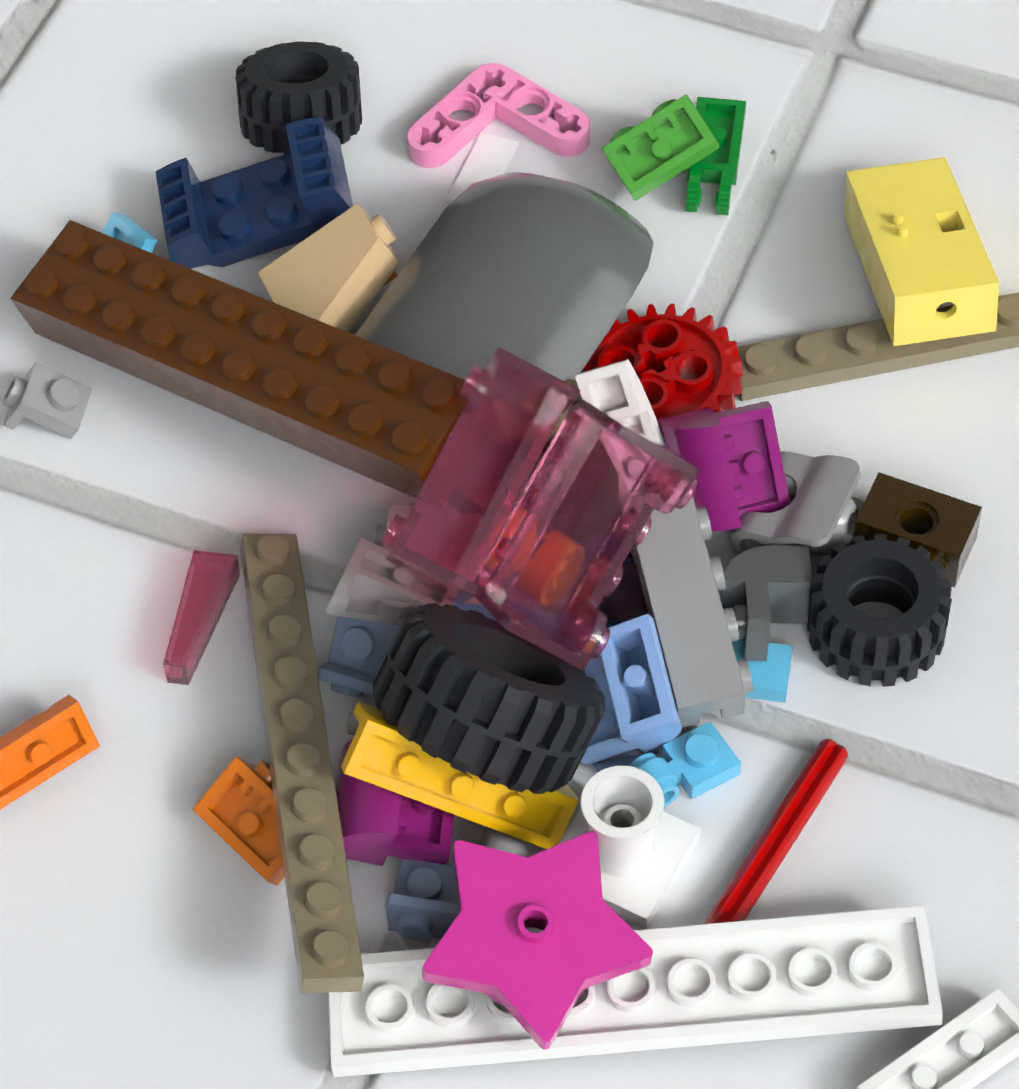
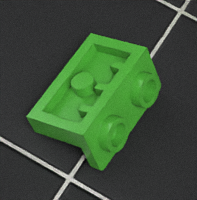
[602,94,720,201]

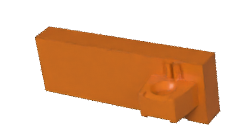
[0,694,100,810]

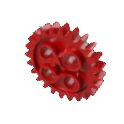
[575,303,743,428]

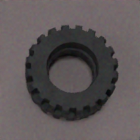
[373,603,605,794]

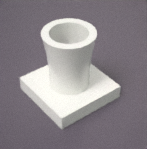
[559,766,700,929]

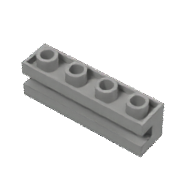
[625,489,753,727]

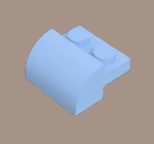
[563,614,682,766]

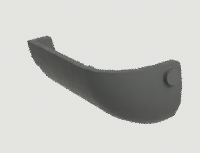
[355,172,654,513]

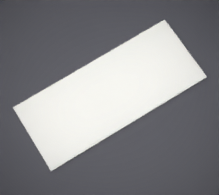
[446,132,520,203]

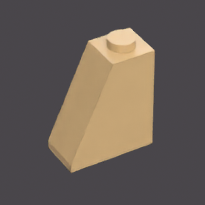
[258,203,400,333]

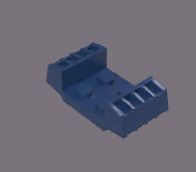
[155,117,353,269]

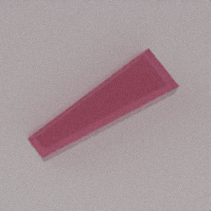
[163,550,240,685]

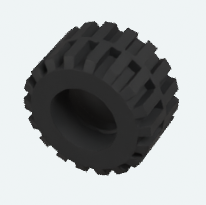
[235,41,362,155]
[807,534,952,687]

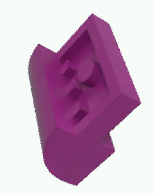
[658,401,790,532]
[335,739,454,866]

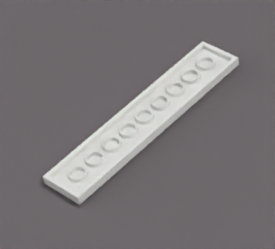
[329,905,943,1077]

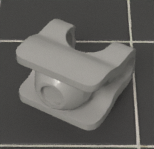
[731,451,864,576]

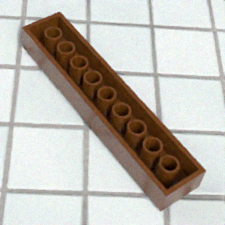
[10,220,497,508]

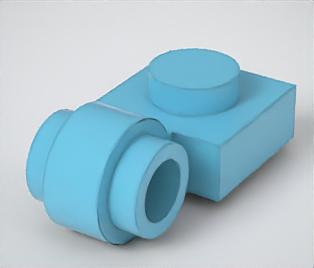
[629,721,741,807]

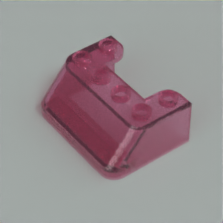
[472,400,700,671]

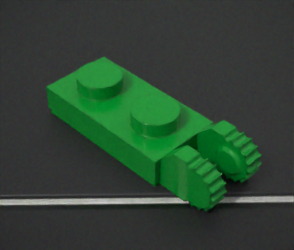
[686,97,746,215]

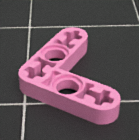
[407,63,590,168]

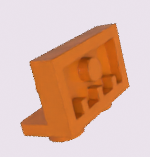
[192,756,285,886]

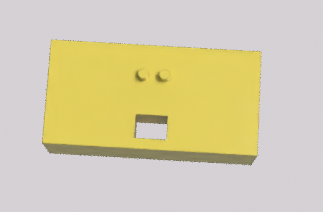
[845,157,999,346]

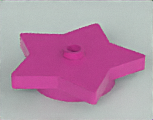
[422,831,653,1050]

